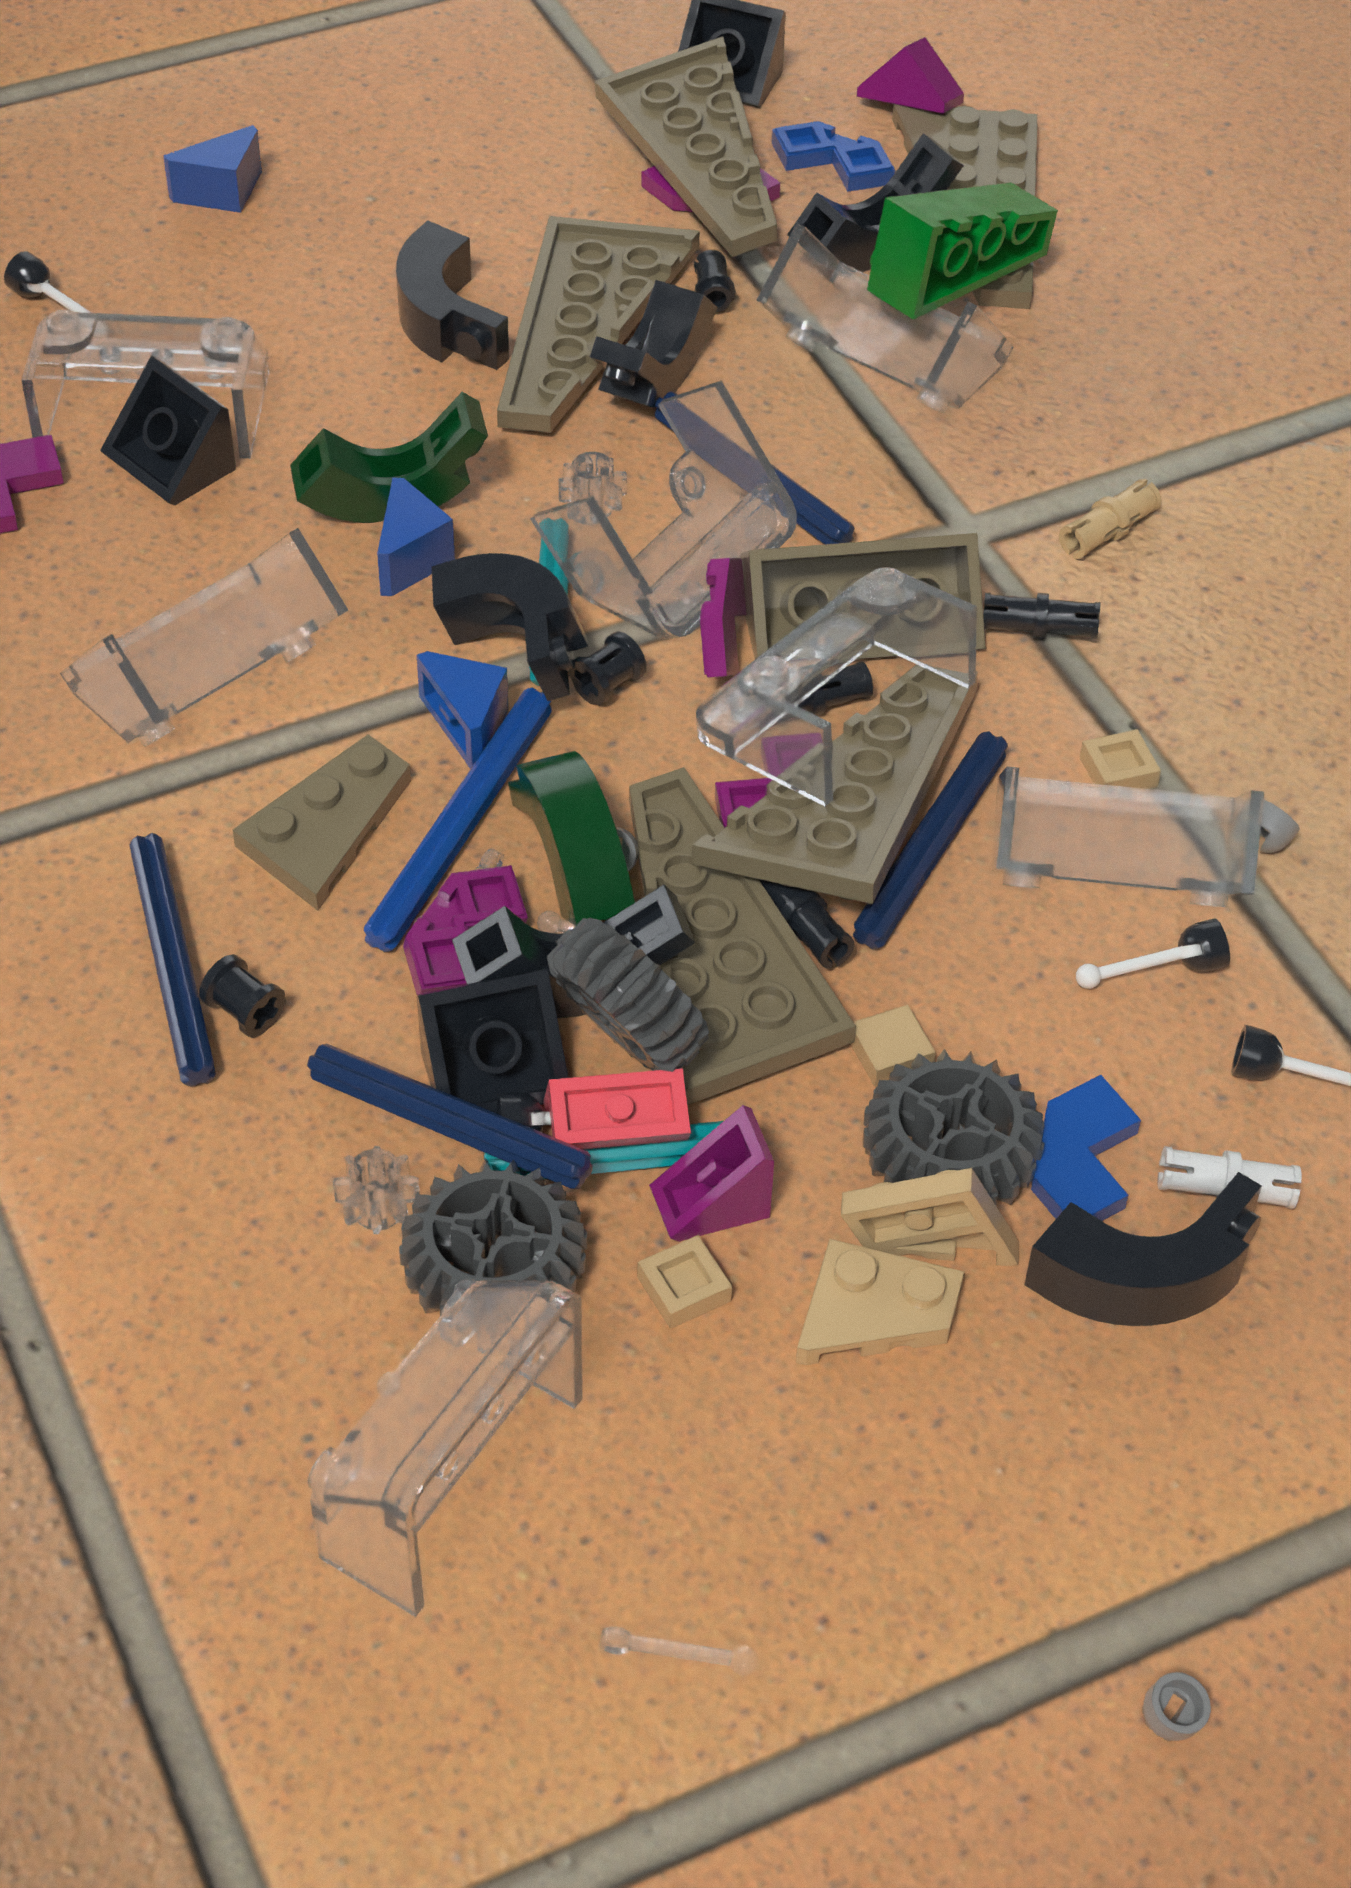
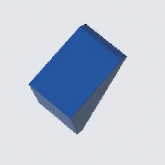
[163,125,262,213]
[377,477,455,596]
[416,651,509,769]

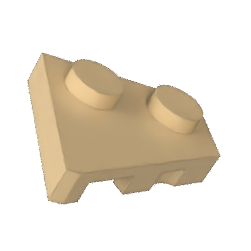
[841,1168,1019,1266]
[796,1239,964,1365]

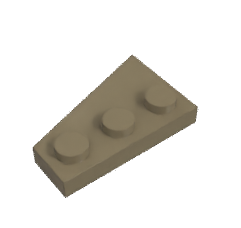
[233,734,411,911]

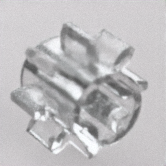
[558,452,627,522]
[333,1146,420,1234]

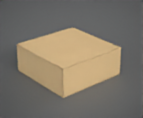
[1080,729,1161,799]
[851,1005,936,1087]
[637,1235,732,1329]

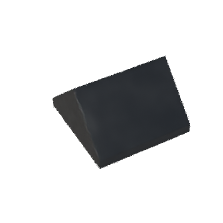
[678,0,786,107]
[100,356,236,505]
[417,968,568,1113]

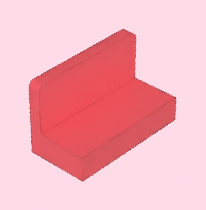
[544,1068,691,1149]

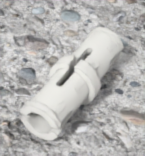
[1158,1146,1302,1209]

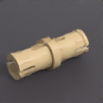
[1059,479,1161,559]

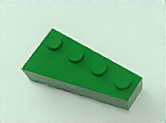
[867,182,1058,320]

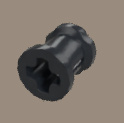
[568,631,647,705]
[199,954,286,1038]

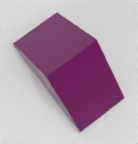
[857,37,964,113]
[649,1105,774,1242]

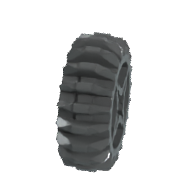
[547,918,709,1072]
[862,1049,1044,1205]
[399,1158,587,1339]

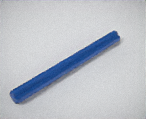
[364,687,552,952]

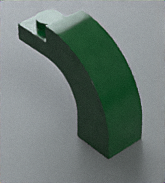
[290,392,488,523]
[508,751,635,926]

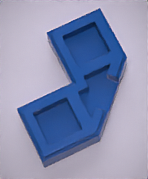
[771,121,895,192]
[1031,1075,1141,1221]

